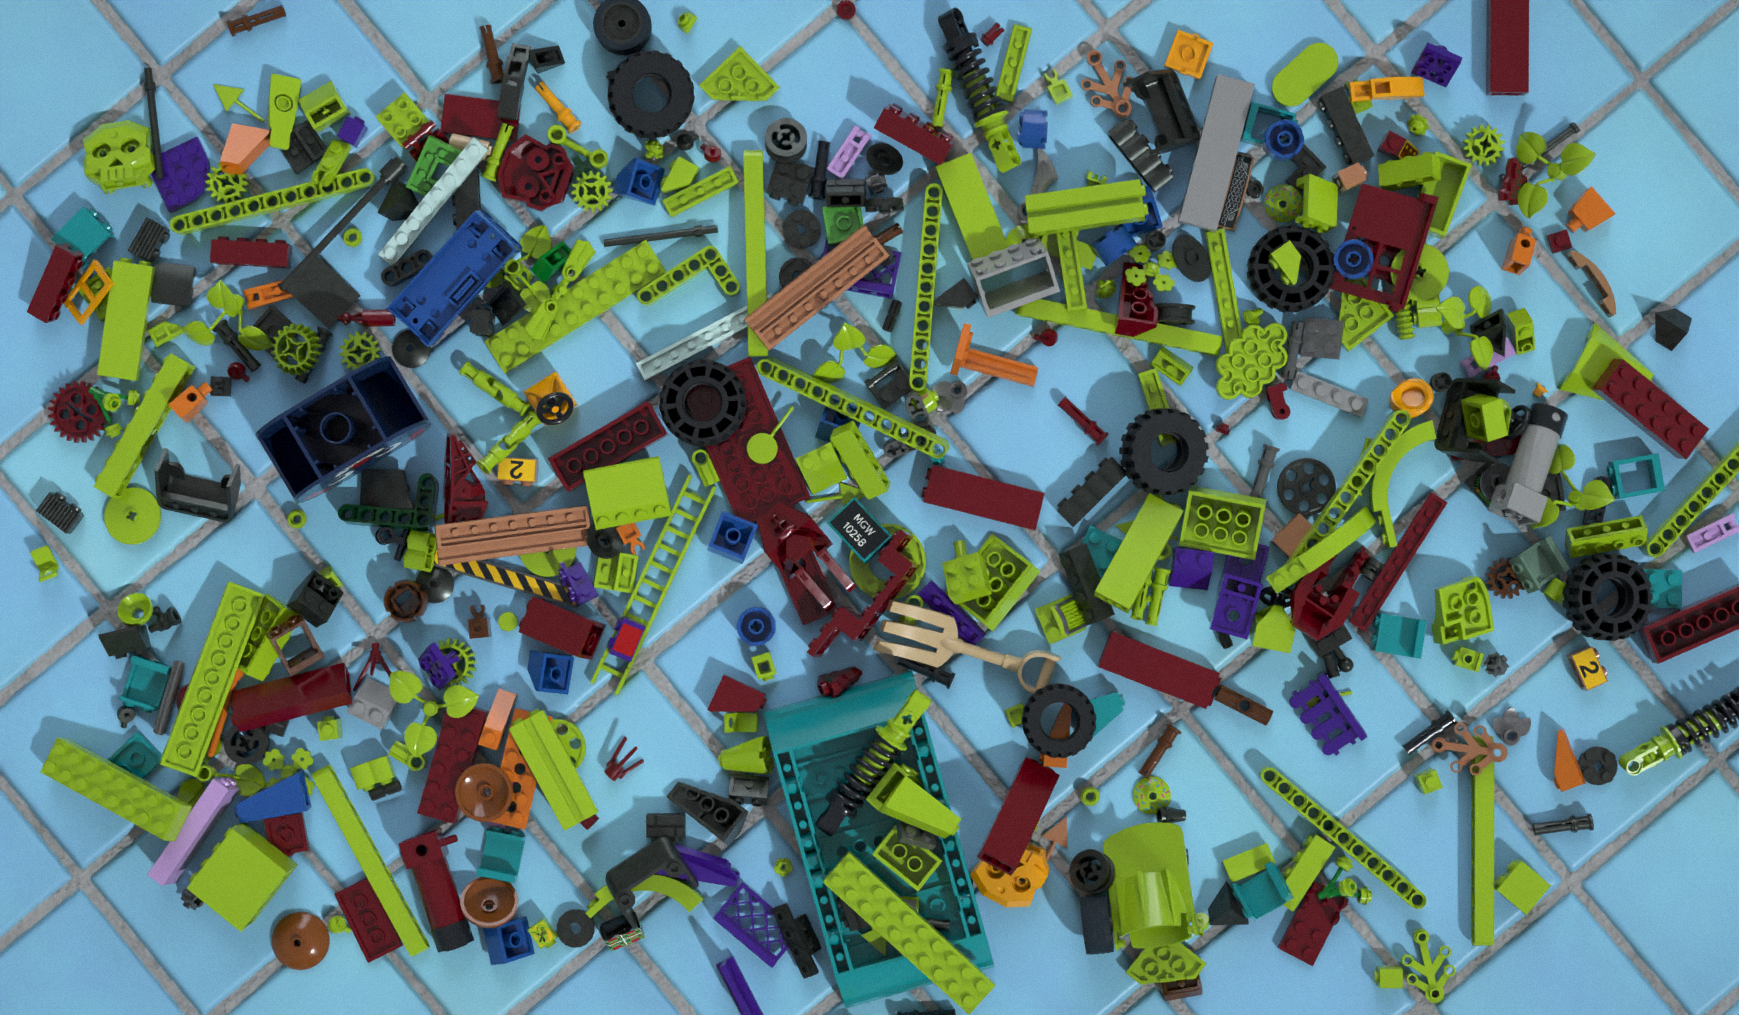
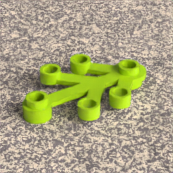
[1401,928,1456,1003]

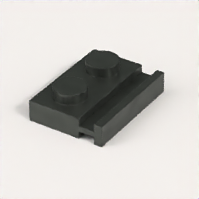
[487,282,527,326]

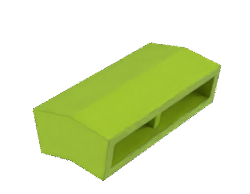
[1222,843,1276,883]

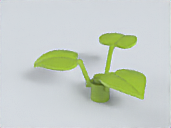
[1516,132,1596,219]
[485,225,552,313]
[183,280,274,351]
[1436,286,1493,371]
[813,322,897,383]
[1530,444,1615,530]
[389,671,479,757]
[178,737,265,811]

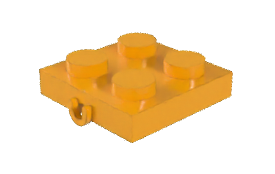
[1164,30,1214,80]

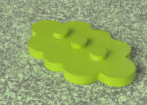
[1215,323,1288,400]

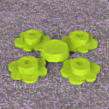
[1125,245,1177,292]
[263,748,315,796]

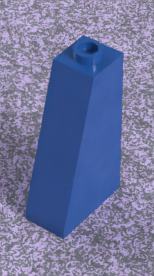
[235,770,312,823]

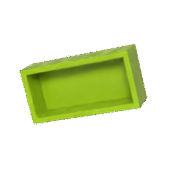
[1416,151,1472,239]

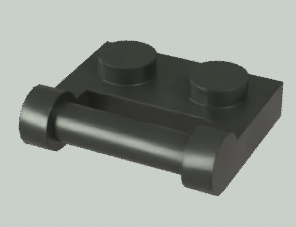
[864,359,915,410]

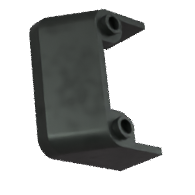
[1123,69,1200,155]
[1434,378,1516,463]
[154,448,241,522]
[605,836,699,929]

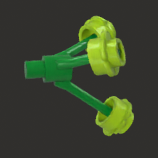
[88,386,141,438]
[1317,855,1372,905]

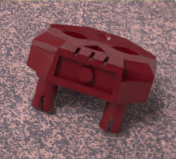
[498,134,575,212]

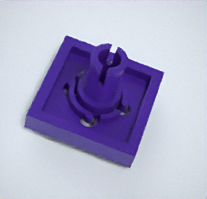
[1411,42,1463,88]
[418,642,459,691]

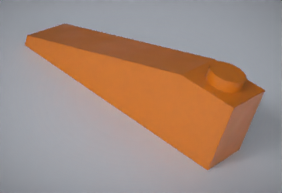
[1039,703,1072,768]

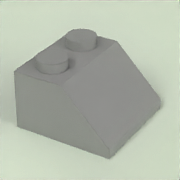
[347,677,398,729]

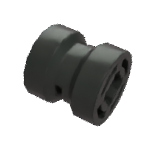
[1145,230,1166,252]
[1429,372,1452,392]
[1359,556,1383,581]

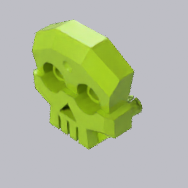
[83,120,155,195]

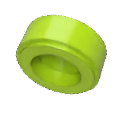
[498,612,518,631]

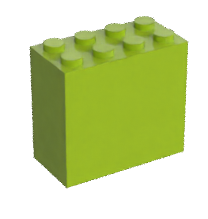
[187,822,298,932]

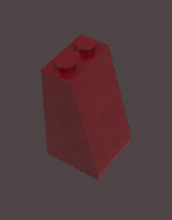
[518,596,606,660]

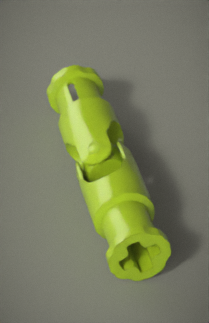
[459,361,531,418]
[477,410,542,474]

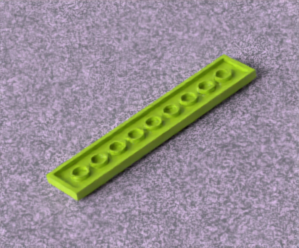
[484,240,666,374]
[159,581,265,777]

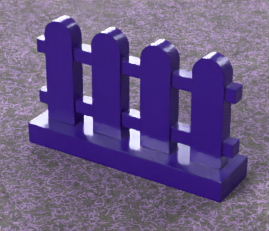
[1289,671,1368,756]

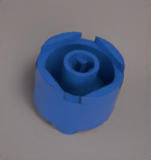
[1018,109,1048,149]
[1262,119,1304,161]
[1091,224,1137,266]
[1334,240,1374,280]
[737,607,776,646]

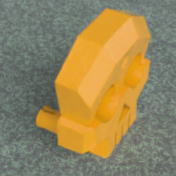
[970,842,1050,908]

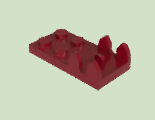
[1277,880,1348,966]

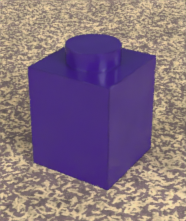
[337,116,368,148]

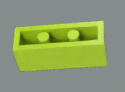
[1378,152,1441,191]

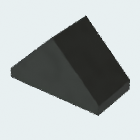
[528,45,565,74]

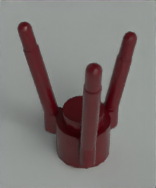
[604,737,644,781]

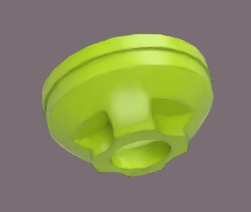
[117,593,153,627]

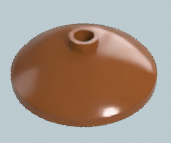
[455,763,513,822]
[460,877,519,928]
[272,912,330,970]

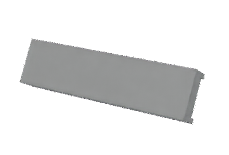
[1177,74,1255,233]

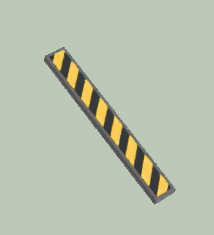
[433,548,577,608]

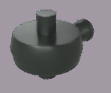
[676,134,699,151]
[117,705,135,728]

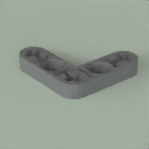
[884,392,937,458]

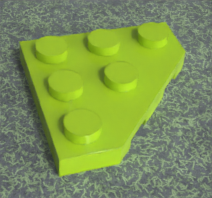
[699,46,780,102]
[1338,277,1394,352]
[1125,942,1207,985]

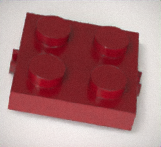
[264,812,310,856]

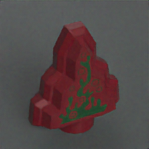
[1498,157,1528,205]
[817,666,863,698]

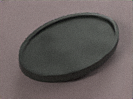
[1172,235,1211,282]

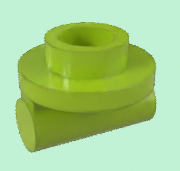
[677,12,697,34]
[1242,308,1263,325]

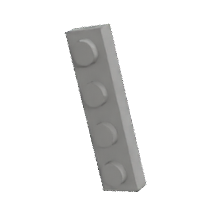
[1290,371,1369,417]

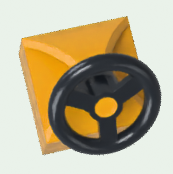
[523,371,578,425]

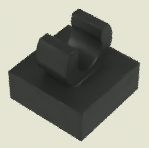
[210,376,232,397]

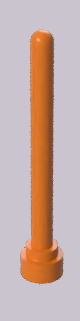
[207,668,244,757]

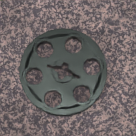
[1277,458,1336,516]

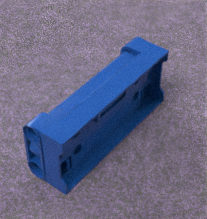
[386,210,523,347]

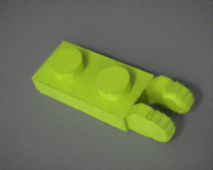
[311,140,351,187]

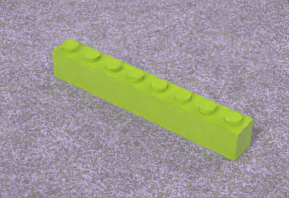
[93,353,196,500]

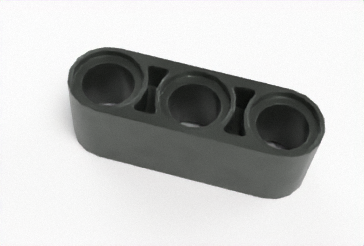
[381,249,433,287]

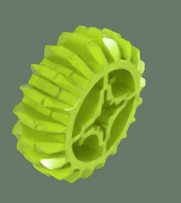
[271,324,323,375]
[426,638,477,689]

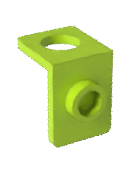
[503,264,534,292]
[30,545,59,582]
[724,712,758,733]

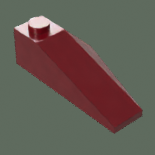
[1115,262,1158,337]

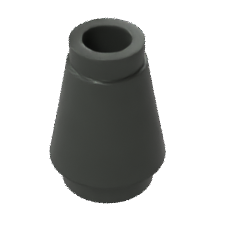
[1156,806,1186,823]

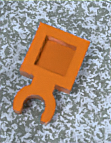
[615,523,645,555]

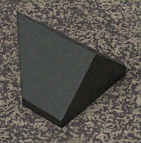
[377,179,419,221]
[1470,308,1507,357]
[1655,308,1692,351]
[1208,881,1249,925]

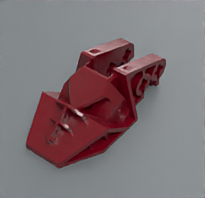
[443,433,488,524]
[757,502,857,612]
[1290,546,1369,641]

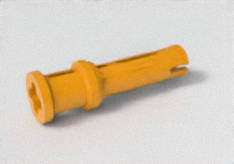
[534,81,582,134]

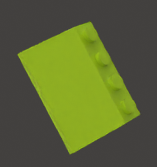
[583,456,672,530]
[1179,485,1267,560]
[945,534,1040,631]

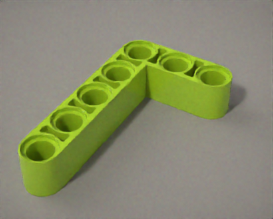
[637,246,740,306]

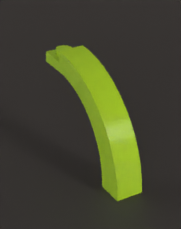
[586,874,704,919]

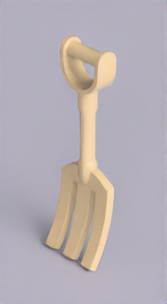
[874,599,1061,694]

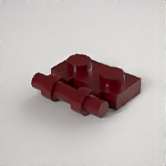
[402,120,449,162]

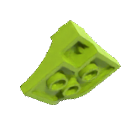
[1431,576,1495,645]

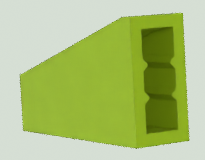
[879,776,961,839]

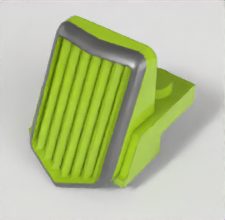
[1035,594,1087,645]

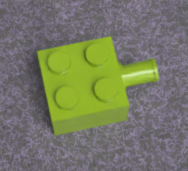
[942,540,992,605]

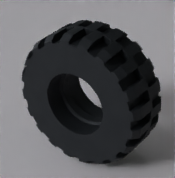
[607,50,695,139]
[1247,224,1336,313]
[659,359,747,447]
[1119,408,1209,495]
[1562,554,1653,641]

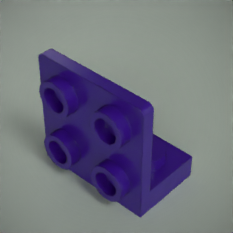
[558,562,598,607]

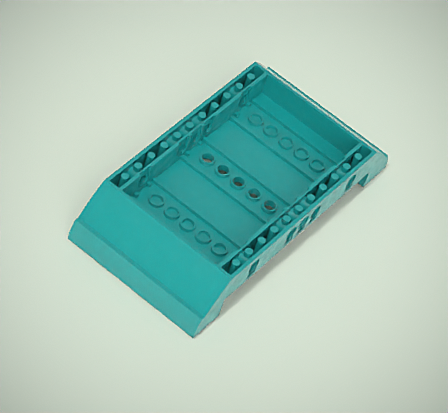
[764,670,995,1008]

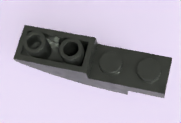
[497,43,531,121]

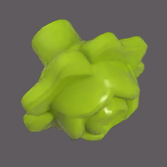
[1407,114,1429,136]
[645,140,664,159]
[1096,279,1116,299]

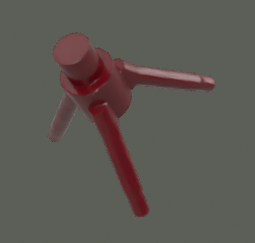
[353,643,392,691]

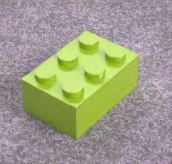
[872,823,942,891]

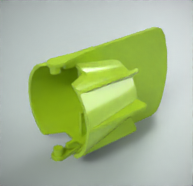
[1103,822,1199,950]

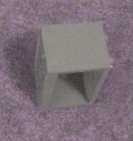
[967,237,1060,318]

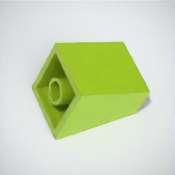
[796,442,848,495]

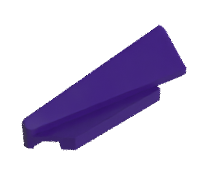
[655,843,740,887]

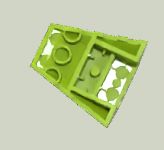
[1559,322,1654,401]

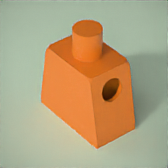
[1566,186,1616,233]
[1501,227,1536,275]
[168,382,213,424]

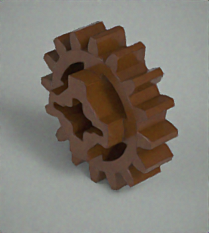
[1485,558,1525,599]

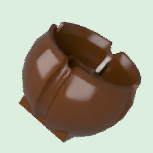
[384,579,428,623]

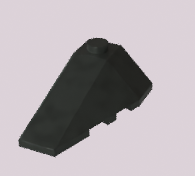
[666,782,748,846]

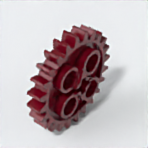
[48,381,112,443]

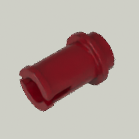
[980,22,1004,47]

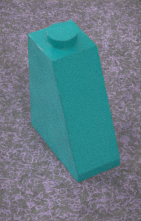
[1074,691,1125,737]

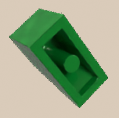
[530,241,571,283]

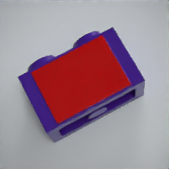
[606,616,646,662]

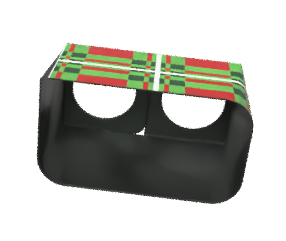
[600,911,645,951]

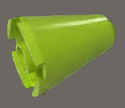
[718,736,773,774]

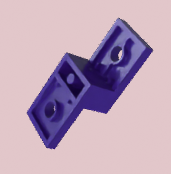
[1209,543,1270,640]

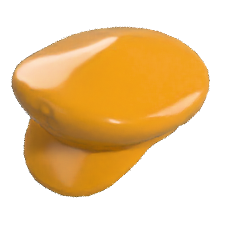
[1389,378,1434,419]

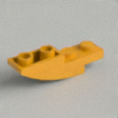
[1348,77,1425,103]

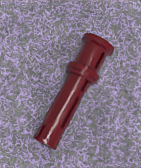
[1057,396,1109,446]

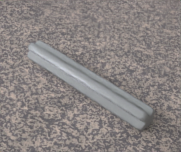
[153,660,185,735]

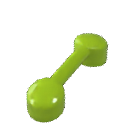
[547,125,609,169]

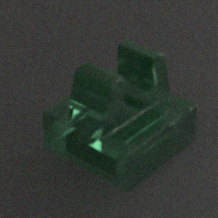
[572,155,593,178]

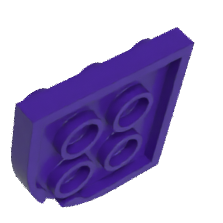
[151,137,210,213]

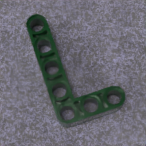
[338,473,439,531]

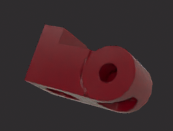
[1264,383,1290,420]

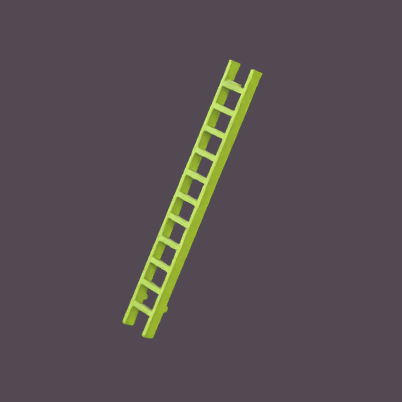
[590,475,717,696]

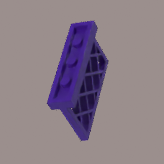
[823,238,901,299]
[713,882,789,968]
[716,956,764,1015]

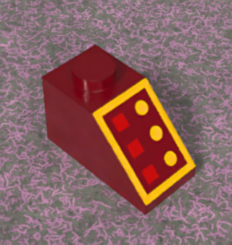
[1377,131,1420,161]

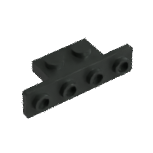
[772,903,822,979]

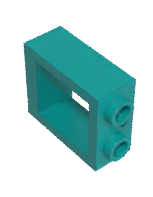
[1240,102,1298,147]
[1607,453,1665,499]

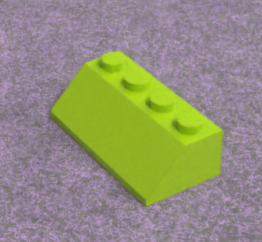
[238,593,297,681]

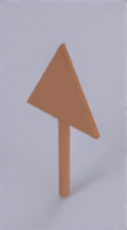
[1042,816,1068,862]

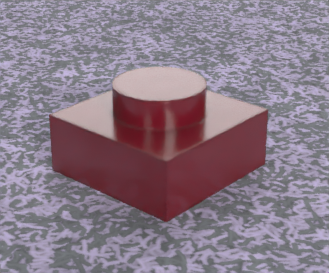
[1547,229,1572,254]

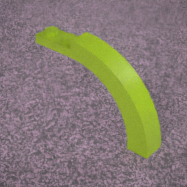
[1369,420,1437,548]
[1266,505,1376,593]

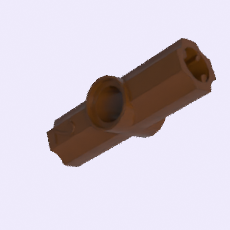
[1214,685,1273,726]

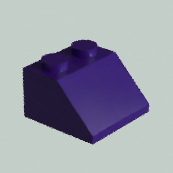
[1169,548,1214,590]

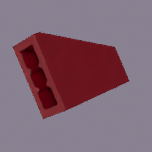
[707,674,767,712]

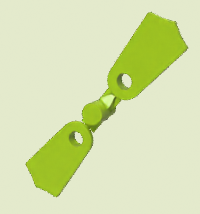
[524,239,596,341]

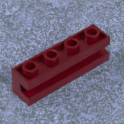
[210,236,292,269]
[27,243,84,323]

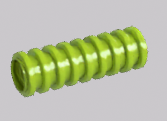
[1391,287,1415,340]

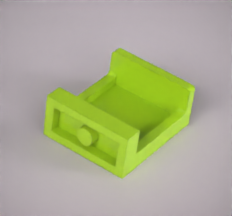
[1295,174,1338,233]
[866,762,922,812]

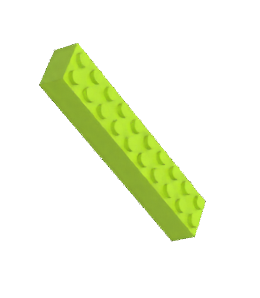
[823,851,996,1015]

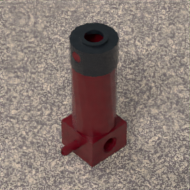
[399,828,474,953]

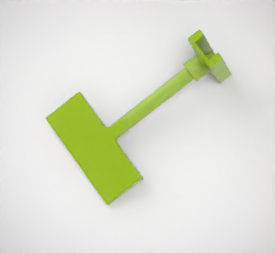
[1041,169,1107,270]

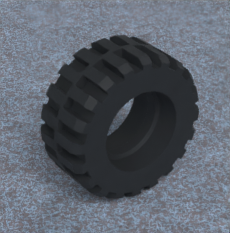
[1021,683,1097,758]

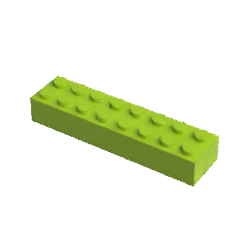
[40,737,192,841]

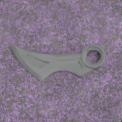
[1018,149,1058,221]

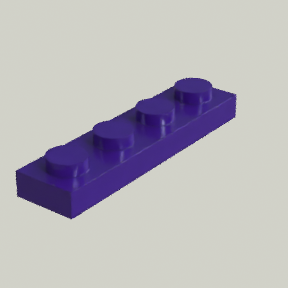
[917,580,986,645]

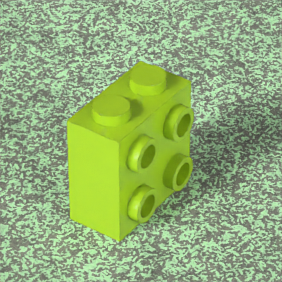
[376,92,429,149]
[1494,859,1551,915]

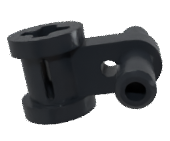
[375,527,411,561]

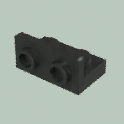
[729,774,769,807]

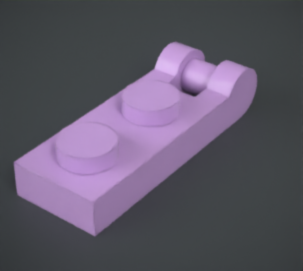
[827,125,872,179]
[1460,337,1516,378]
[1684,513,1739,553]

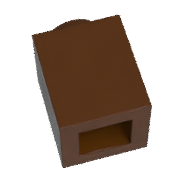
[468,604,492,639]

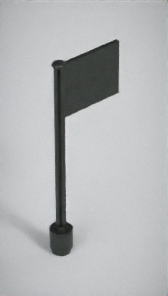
[278,156,407,329]

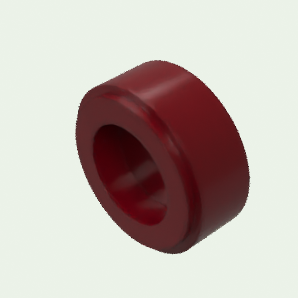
[837,0,856,20]

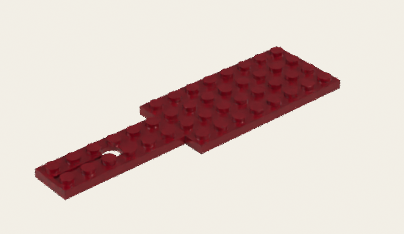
[685,357,837,626]

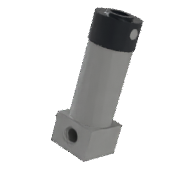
[1488,403,1568,526]

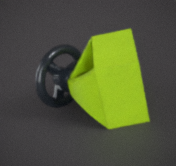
[1461,394,1531,442]
[1249,586,1295,653]

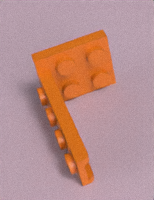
[950,323,1038,387]

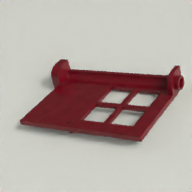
[1329,183,1439,312]

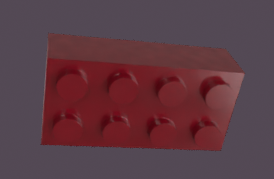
[874,103,956,165]

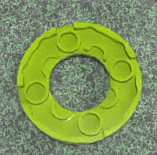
[849,524,926,600]

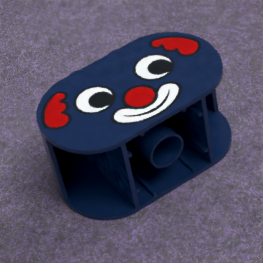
[255,356,431,504]

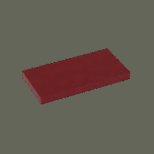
[440,94,522,142]
[334,878,403,963]

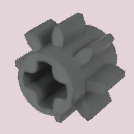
[865,170,887,194]
[1484,652,1509,678]
[180,888,204,910]

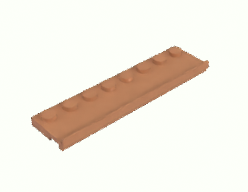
[744,225,890,351]
[434,505,590,566]

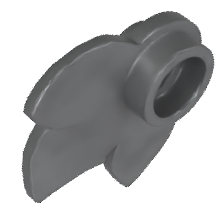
[932,381,967,415]
[1492,707,1531,746]

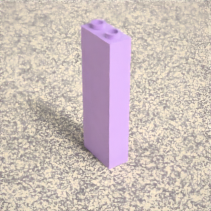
[147,777,241,886]

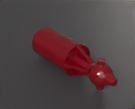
[337,309,396,327]

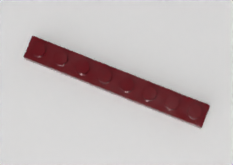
[1348,492,1448,632]

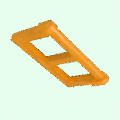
[63,259,114,325]

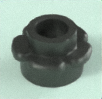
[1246,180,1264,199]

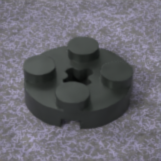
[865,197,904,214]
[783,210,821,249]
[1578,746,1618,785]

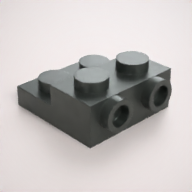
[766,162,815,206]

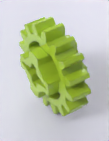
[1462,124,1505,167]
[205,163,249,203]
[571,171,613,213]
[339,331,382,370]

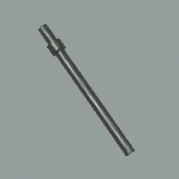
[144,67,164,180]
[603,225,718,247]

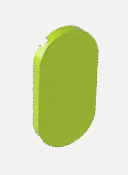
[1272,43,1338,107]

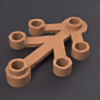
[1081,50,1134,118]
[1431,722,1508,775]

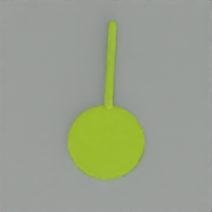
[747,406,794,464]

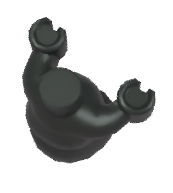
[148,606,181,633]

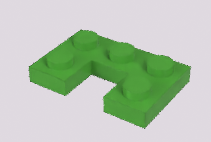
[406,135,462,196]

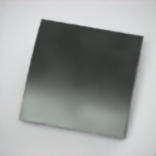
[279,120,327,174]
[151,262,196,307]

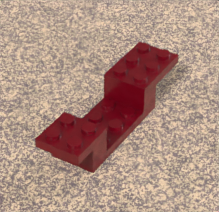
[807,530,920,657]

